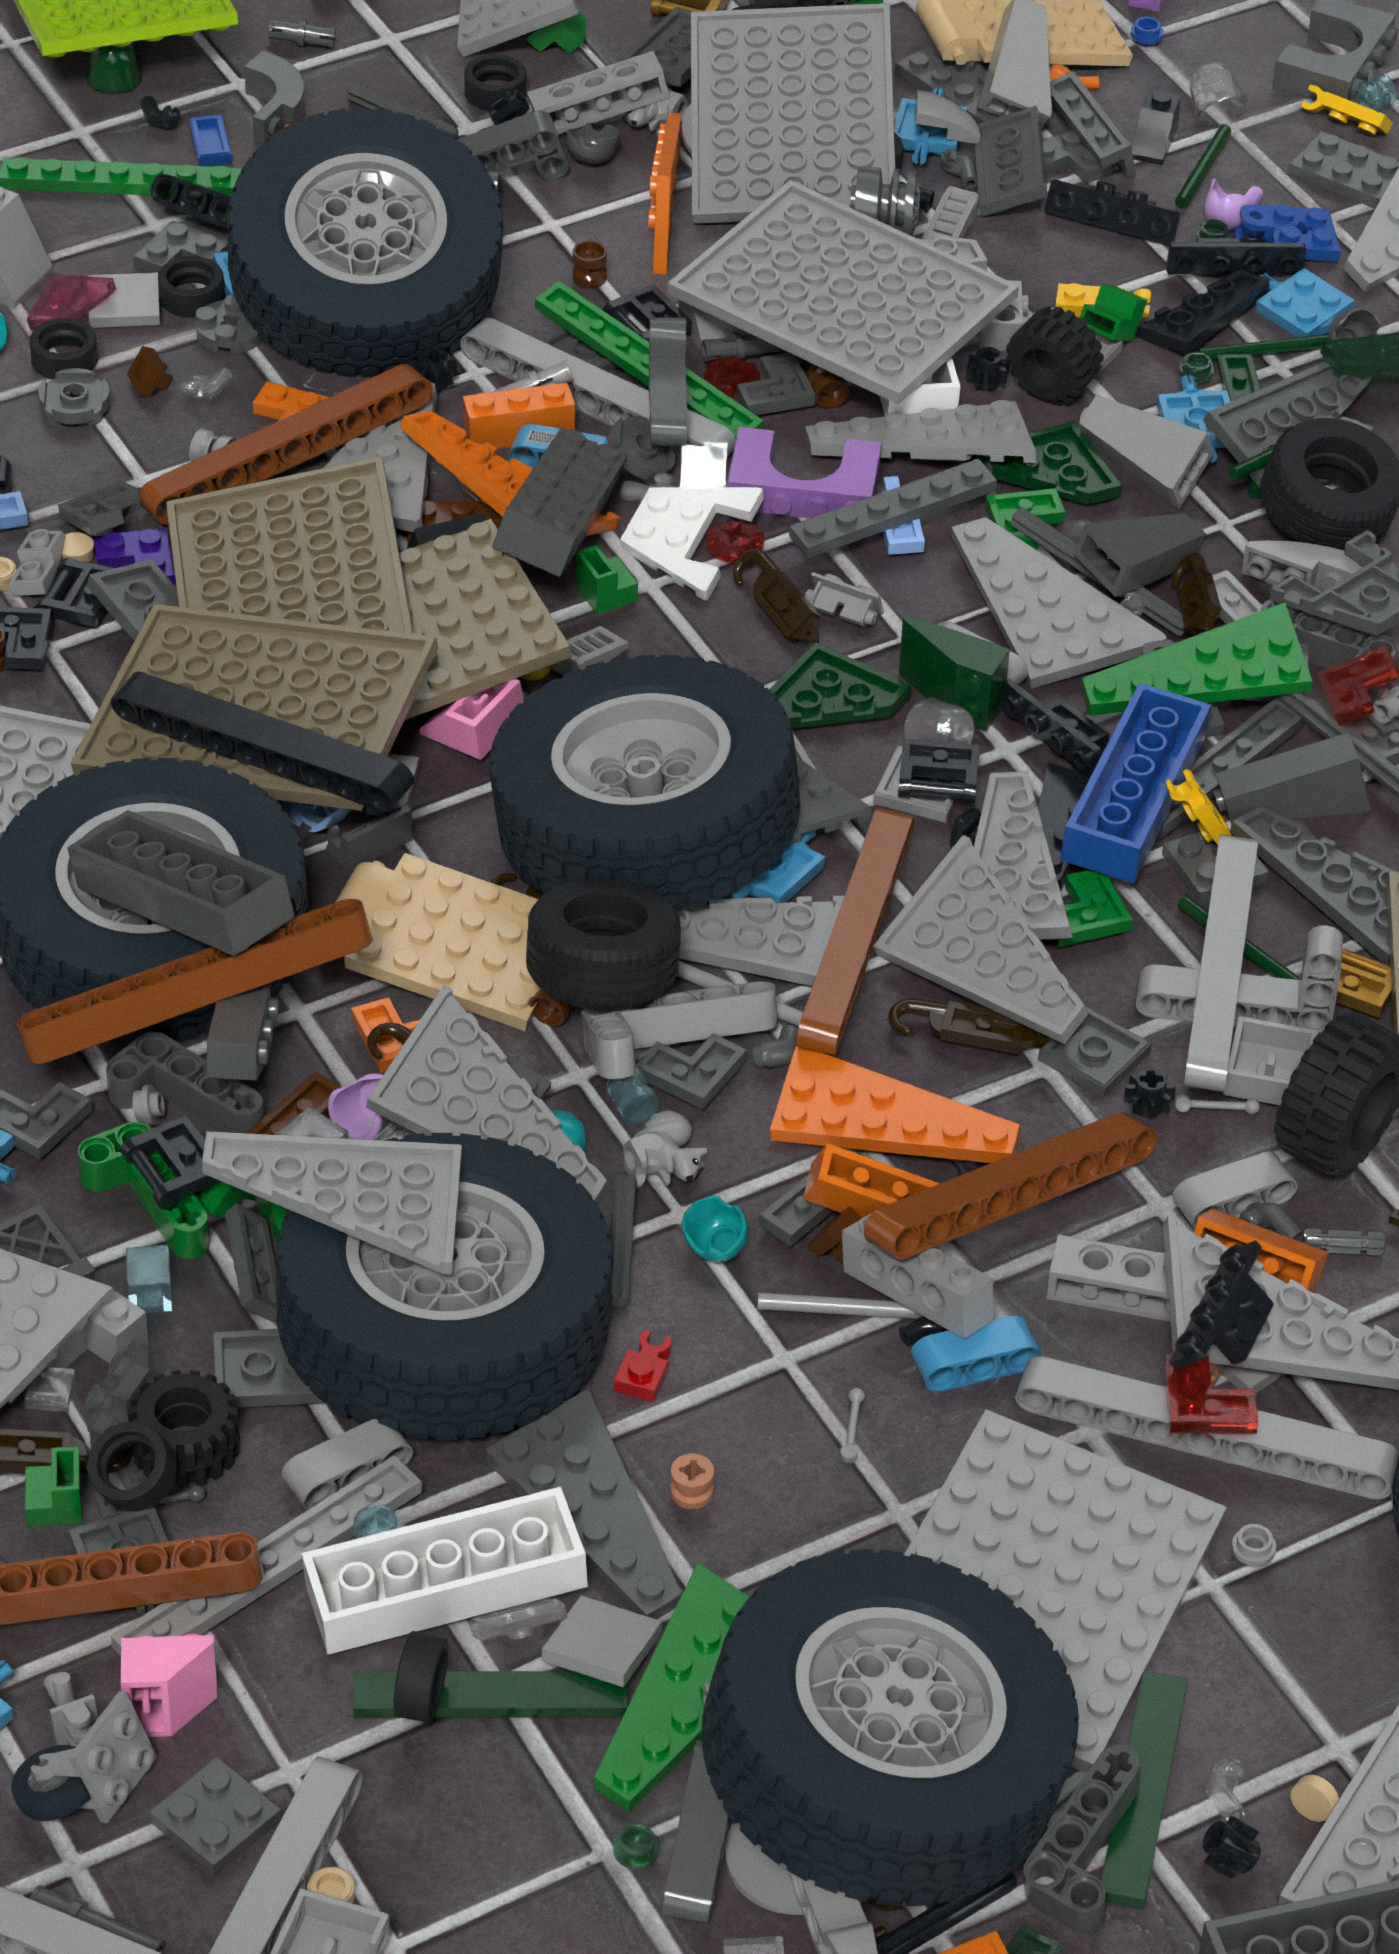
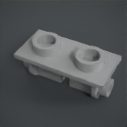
[805,572,884,627]

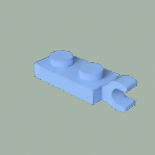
[882,476,925,555]

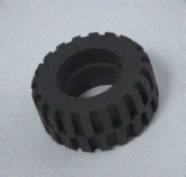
[1274,1012,1399,1177]

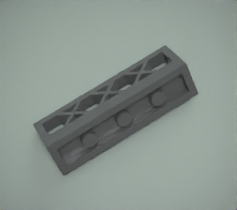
[1050,71,1136,179]

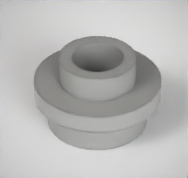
[132,1084,165,1126]
[1231,1524,1276,1566]

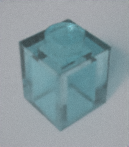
[126,1245,172,1313]

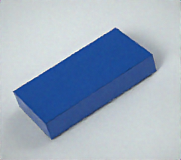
[189,115,232,166]

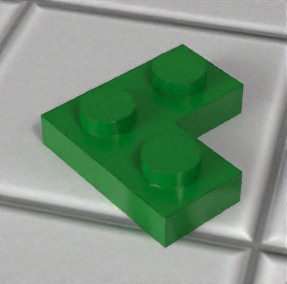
[985,488,1065,551]
[1054,870,1133,947]

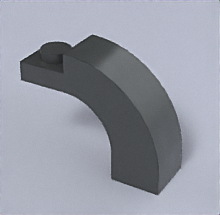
[244,50,305,146]

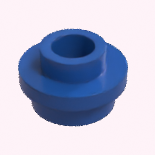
[1131,16,1163,46]

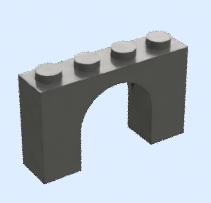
[1272,0,1398,101]

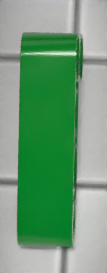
[77,1122,209,1259]

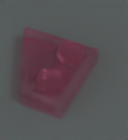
[26,274,116,330]

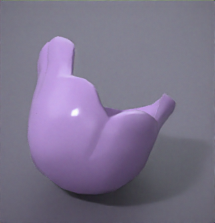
[1204,178,1264,231]
[328,1073,395,1140]

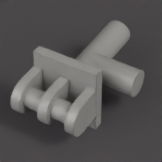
[44,1672,98,1747]

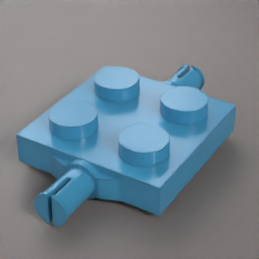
[894,87,967,165]
[1256,268,1355,337]
[1157,375,1231,463]
[724,830,825,903]

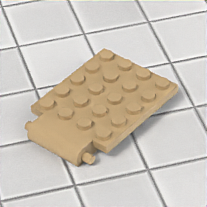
[916,0,1133,66]
[335,853,541,1031]

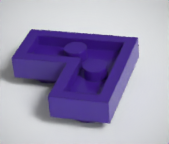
[93,528,176,586]

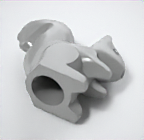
[622,86,688,131]
[623,1110,708,1188]

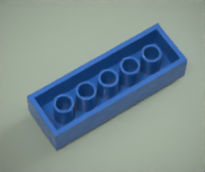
[1060,683,1212,883]

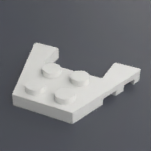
[620,487,764,601]

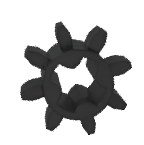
[488,88,530,125]
[966,347,1009,391]
[413,348,457,392]
[1124,1068,1176,1118]
[1203,1816,1261,1878]

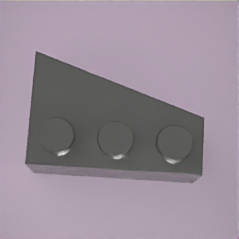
[207,982,278,1080]

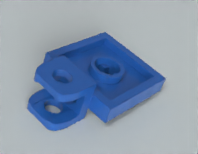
[1233,204,1341,263]

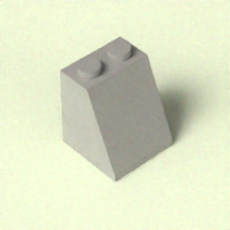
[0,187,53,308]

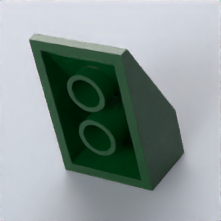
[899,614,1010,732]

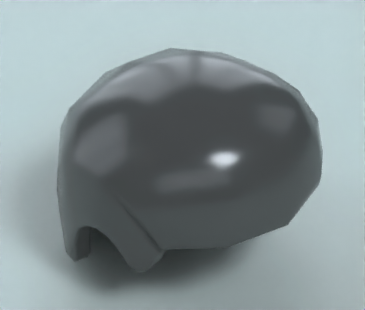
[565,123,620,164]
[1328,307,1381,360]

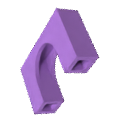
[727,427,882,518]

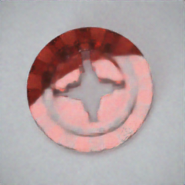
[704,355,760,397]
[706,518,764,563]

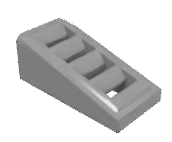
[922,186,979,240]
[551,626,629,675]

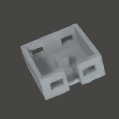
[1223,1016,1319,1106]
[270,1888,390,1954]

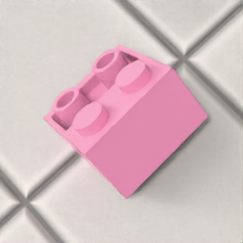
[419,679,524,760]
[121,1634,218,1737]

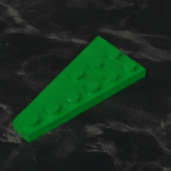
[1081,602,1312,715]
[594,1563,749,1812]

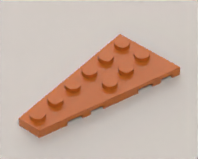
[648,113,682,275]
[400,411,620,536]
[770,1046,1021,1163]

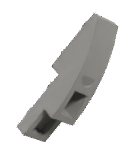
[1241,540,1363,591]

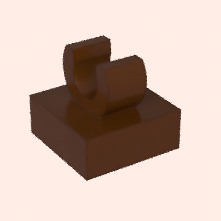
[127,346,174,397]
[807,1206,861,1264]

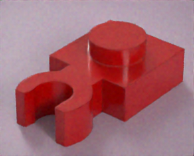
[613,1330,672,1402]

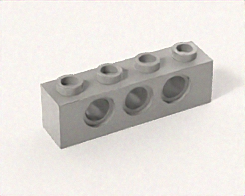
[527,51,670,134]
[842,1213,994,1339]
[1046,1234,1170,1322]

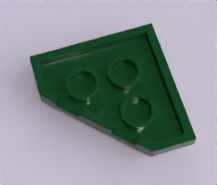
[977,421,1122,505]
[769,642,911,729]

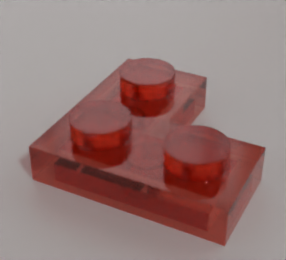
[1316,646,1399,726]
[1164,1355,1259,1434]

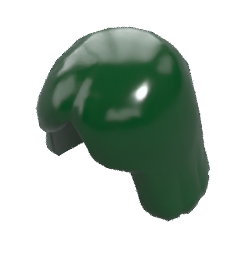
[86,44,141,93]

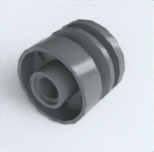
[850,166,921,236]

